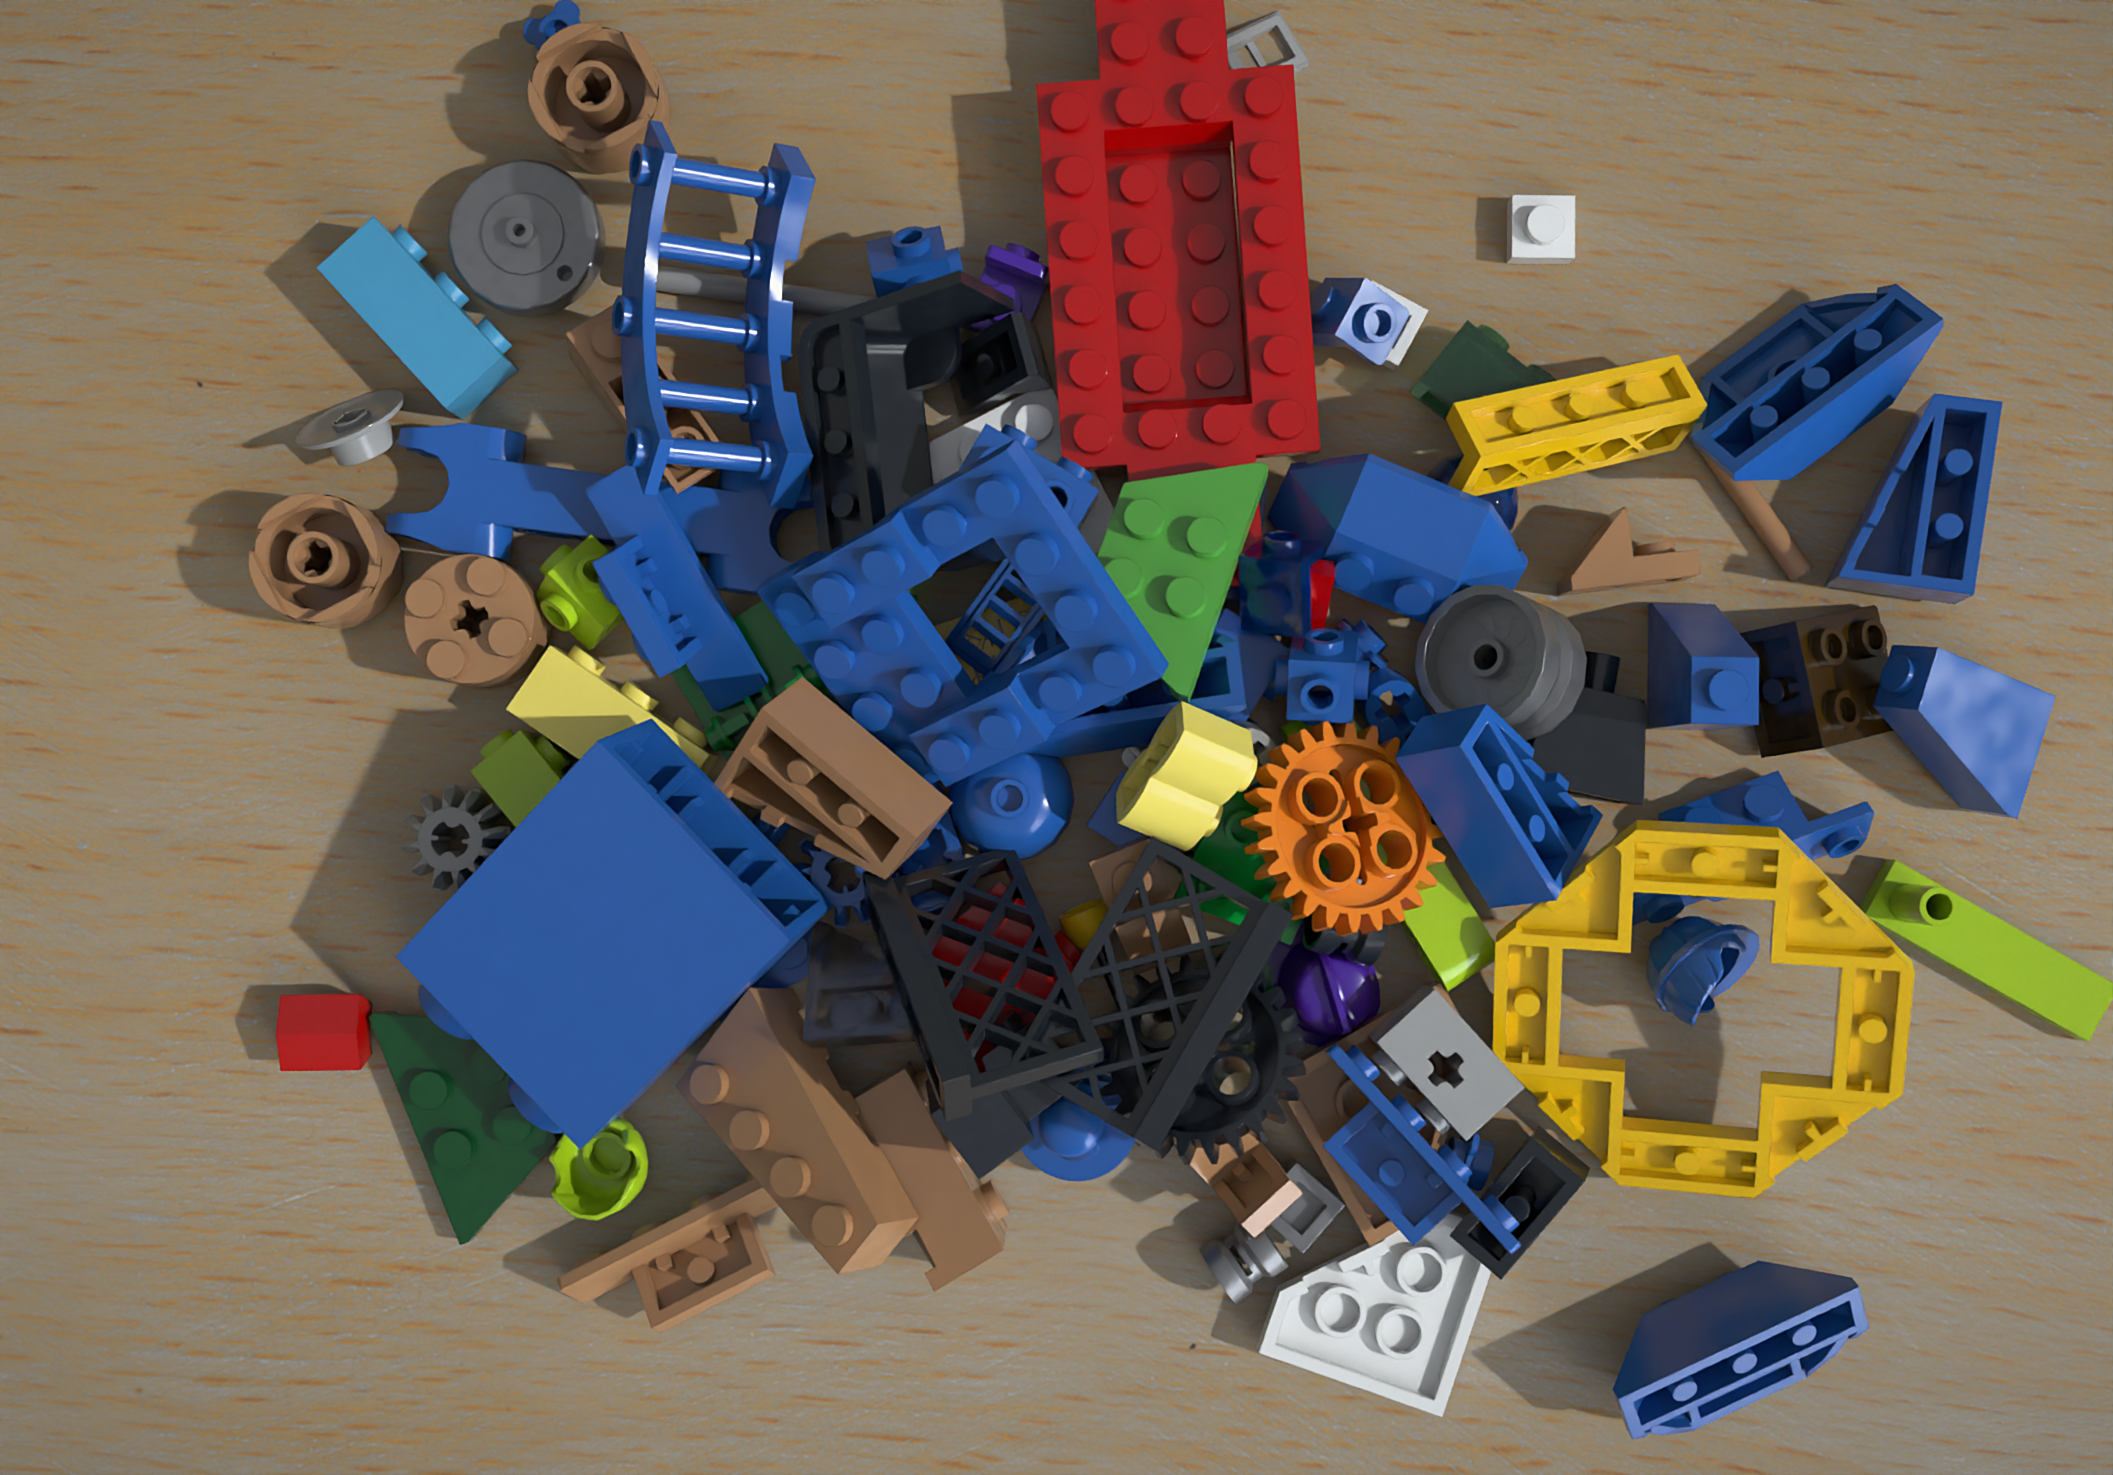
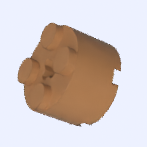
[527,22,671,175]
[248,493,404,629]
[404,554,552,688]

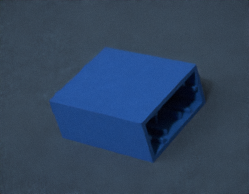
[396,718,833,1149]

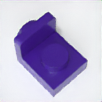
[963,243,1049,334]

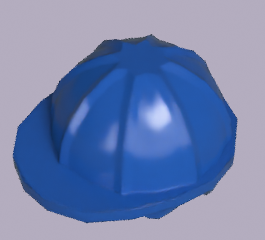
[1647,916,1760,1026]

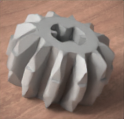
[401,785,515,891]

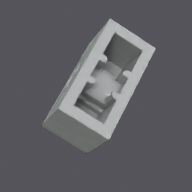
[1367,984,1525,1141]

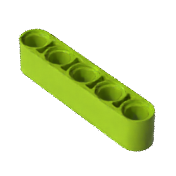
[1279,719,1495,992]

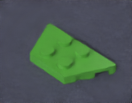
[1097,462,1268,704]

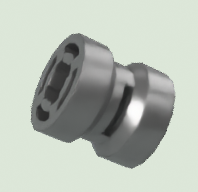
[1199,1221,1289,1304]

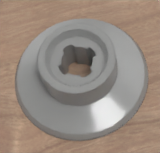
[295,388,403,466]

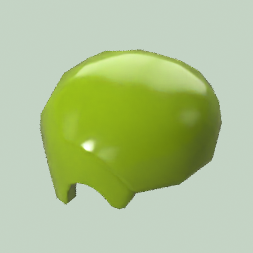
[549,1117,649,1221]

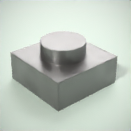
[1270,1158,1345,1253]

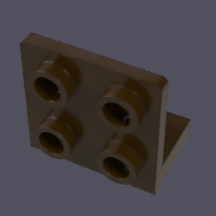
[1739,605,1894,758]

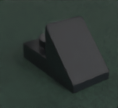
[949,312,1053,416]

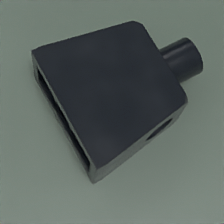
[1526,651,1646,805]

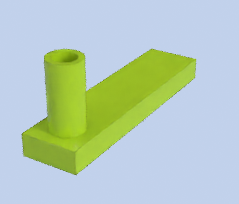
[1859,859,2113,1042]

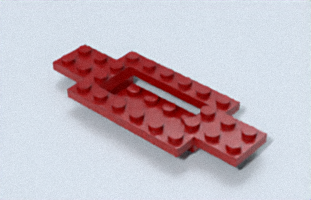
[1036,0,1321,588]

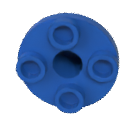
[1021,1057,1134,1181]

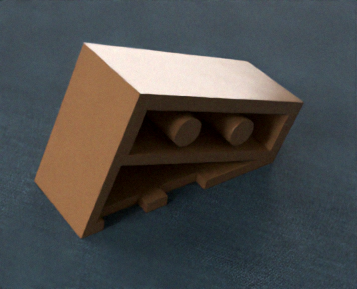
[714,677,953,880]
[852,1061,1010,1292]

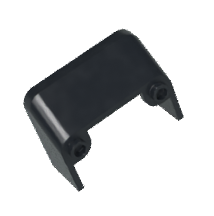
[798,270,1015,572]

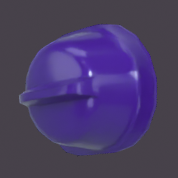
[1267,917,1381,1047]

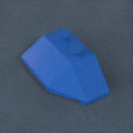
[1690,284,1944,481]
[1267,453,1528,624]
[979,620,1247,758]
[1612,1260,1869,1439]

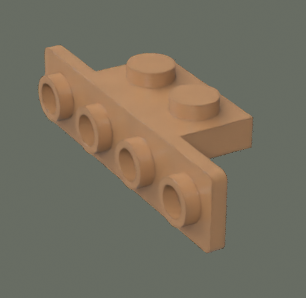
[557,1173,778,1333]

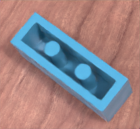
[316,216,519,420]

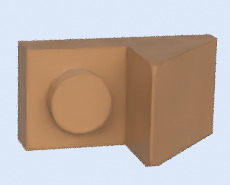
[1556,507,1701,596]

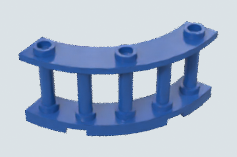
[612,120,816,509]

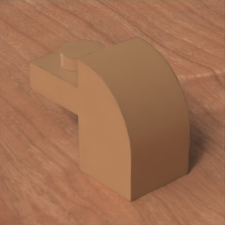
[1087,835,1192,976]
[1173,1133,1303,1238]

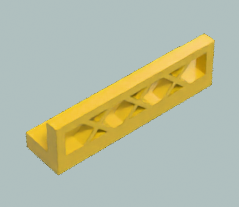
[1445,354,1707,496]

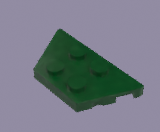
[369,1011,562,1245]

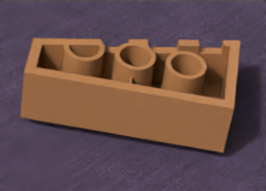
[675,988,919,1274]

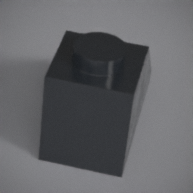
[1449,1126,1590,1280]

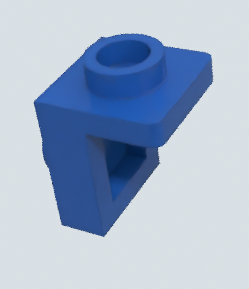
[1310,278,1409,365]

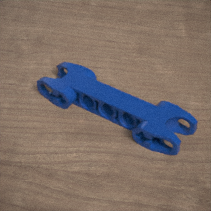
[385,423,814,596]

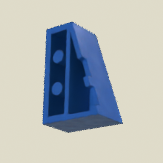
[1395,703,1603,908]

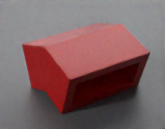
[276,994,373,1071]

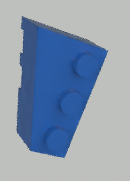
[1824,393,2003,604]

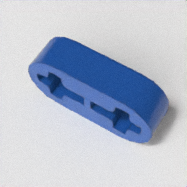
[1355,668,1432,752]

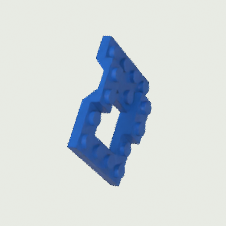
[756,439,1169,787]

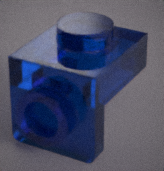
[1239,530,1323,638]

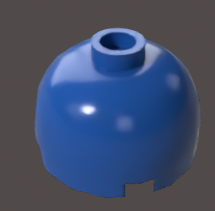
[948,752,1075,860]

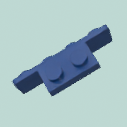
[586,465,769,711]
[1632,771,1874,925]
[1323,1043,1522,1254]

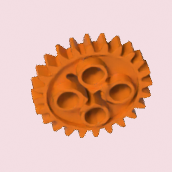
[1241,721,1446,936]

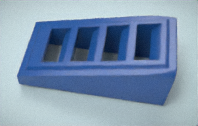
[945,558,1046,677]

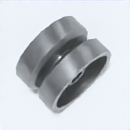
[1415,585,1587,741]

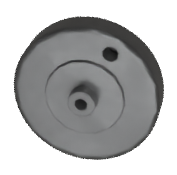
[448,160,606,317]

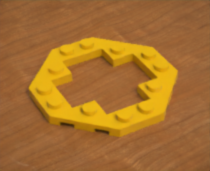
[1492,820,1915,1198]

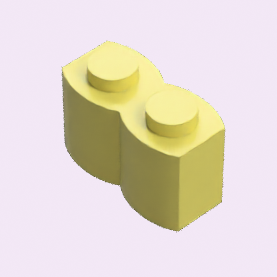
[1116,701,1257,851]

